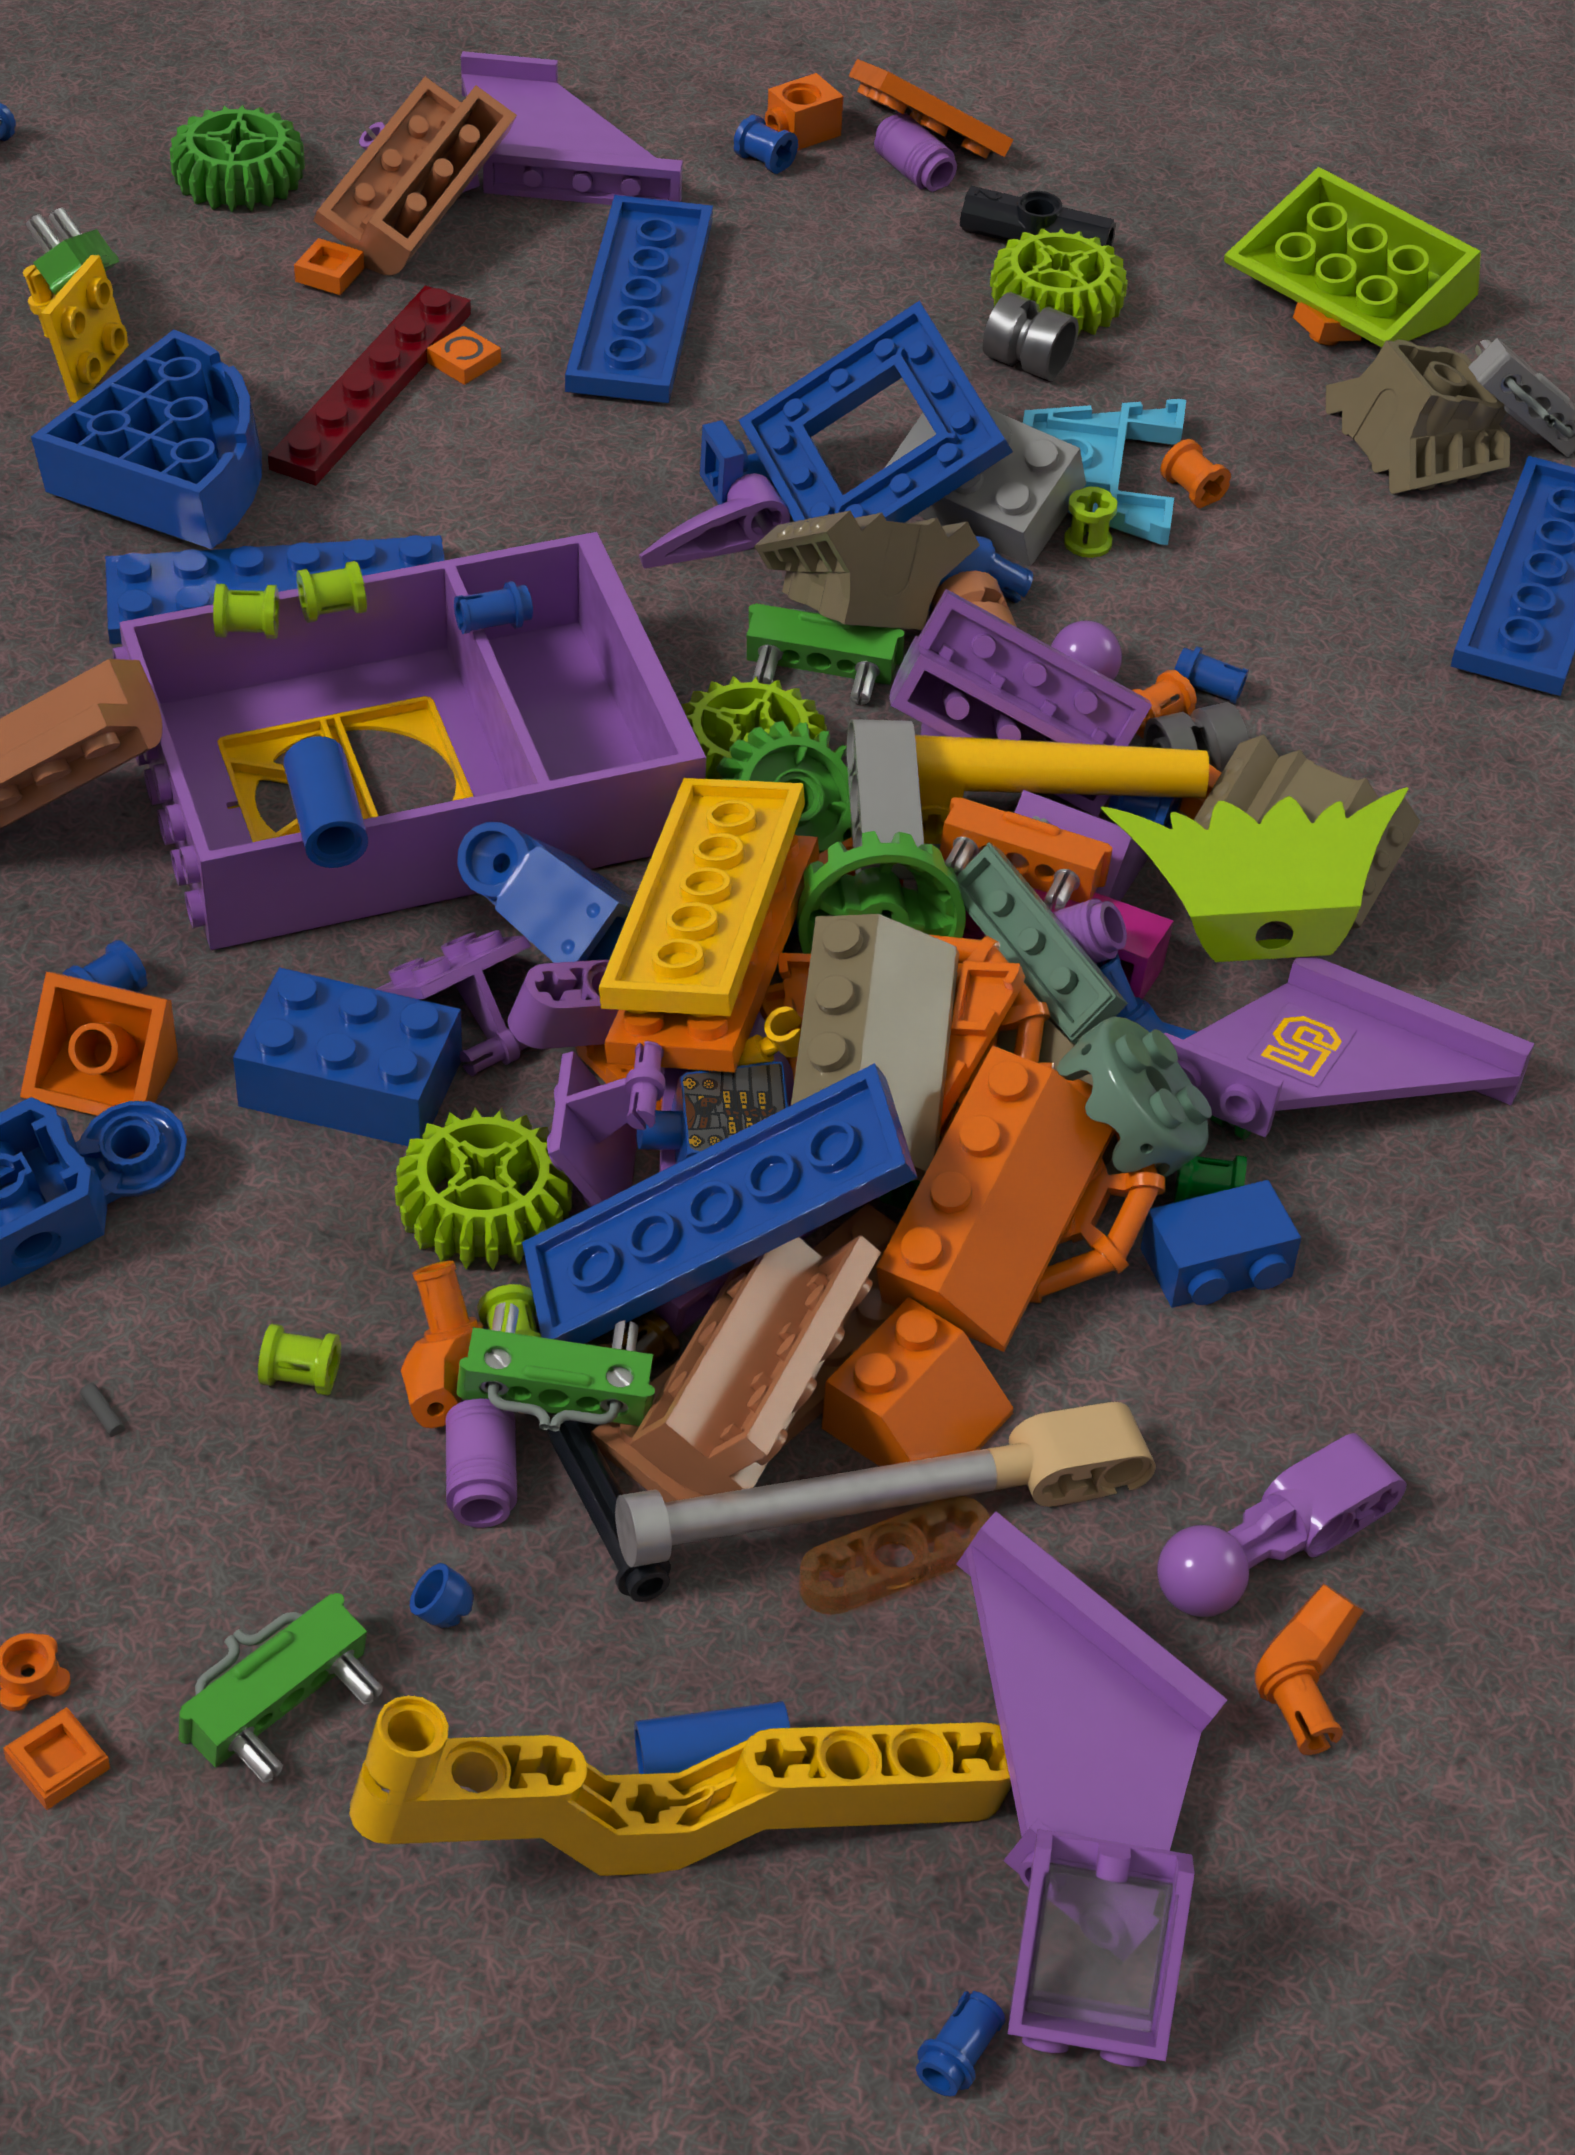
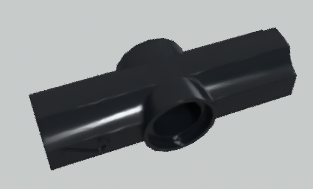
[960,185,1116,246]

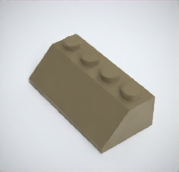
[791,914,959,1180]

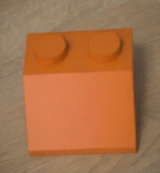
[822,1297,1014,1466]

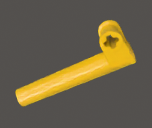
[915,735,1209,844]

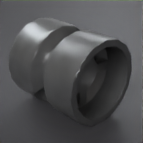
[982,292,1079,381]
[1143,702,1249,772]

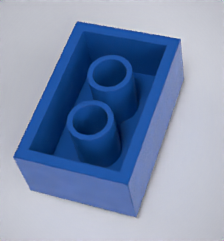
[233,967,462,1146]

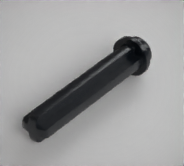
[547,1420,671,1602]

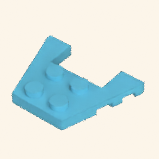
[1023,399,1186,545]

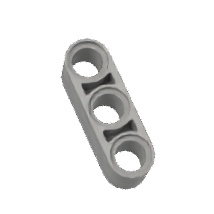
[846,719,924,880]

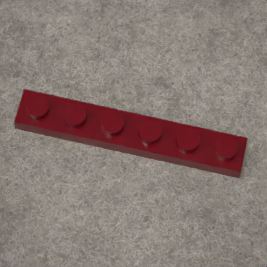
[268,285,471,486]

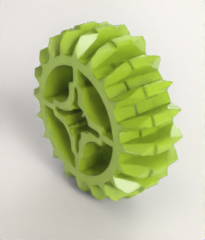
[990,228,1128,335]
[681,675,829,779]
[395,1107,573,1270]

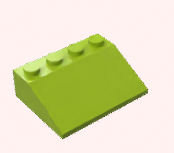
[1224,167,1481,348]

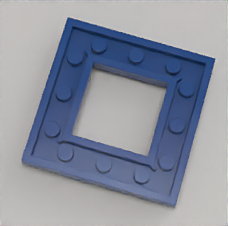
[738,300,1013,523]

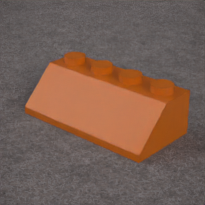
[876,1045,1115,1352]

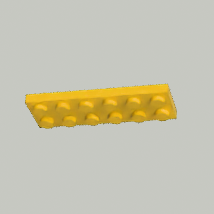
[599,778,805,1018]

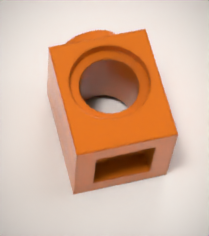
[765,73,844,151]

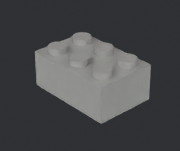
[885,407,1086,566]

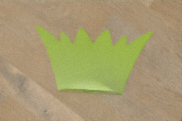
[1101,787,1409,962]

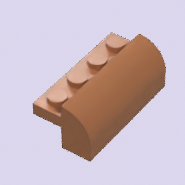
[313,76,517,276]
[0,659,162,830]
[629,1235,881,1495]

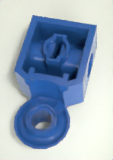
[0,1097,187,1288]

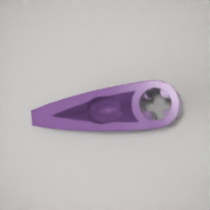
[639,473,790,569]

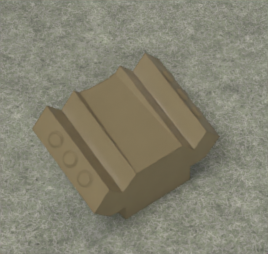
[1326,340,1510,494]
[754,510,980,630]
[1194,734,1420,931]

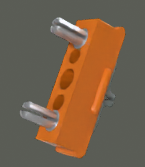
[940,797,1113,911]

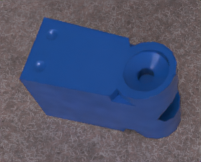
[457,822,634,963]

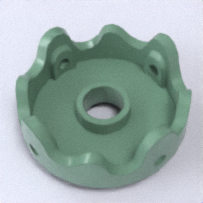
[1057,1016,1212,1177]

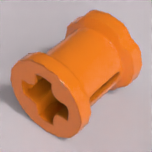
[1160,439,1231,508]
[1132,670,1197,738]

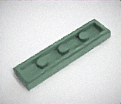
[957,842,1128,1044]

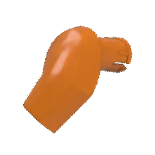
[401,1260,483,1429]
[1255,1583,1364,1755]

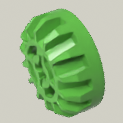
[796,831,966,954]

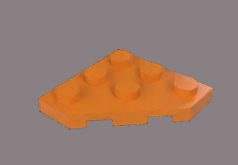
[849,59,1014,159]

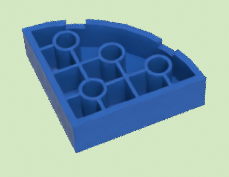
[31,330,262,549]

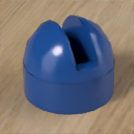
[410,1563,474,1628]

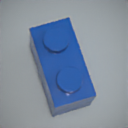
[1140,1180,1301,1308]

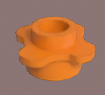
[0,1633,71,1711]

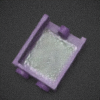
[1008,1829,1195,2067]

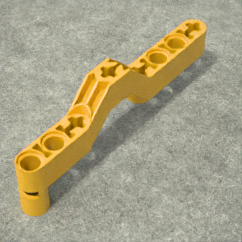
[349,1695,1011,1876]

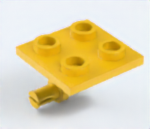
[23,255,129,403]

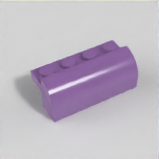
[889,589,1152,817]

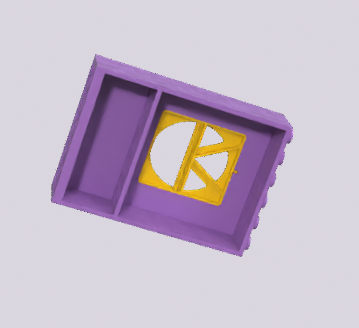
[112,532,706,950]

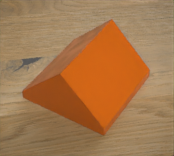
[20,972,179,1116]

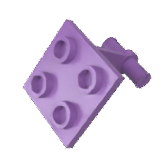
[376,930,531,1076]
[547,1041,666,1207]

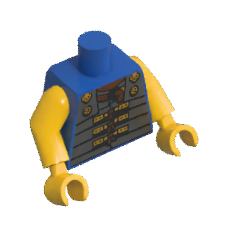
[637,1006,802,1164]

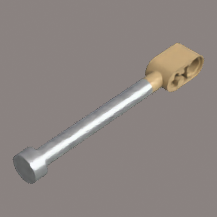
[615,1402,1156,1567]

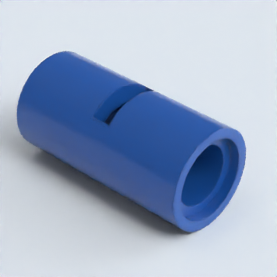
[283,736,368,868]
[634,1701,790,1774]

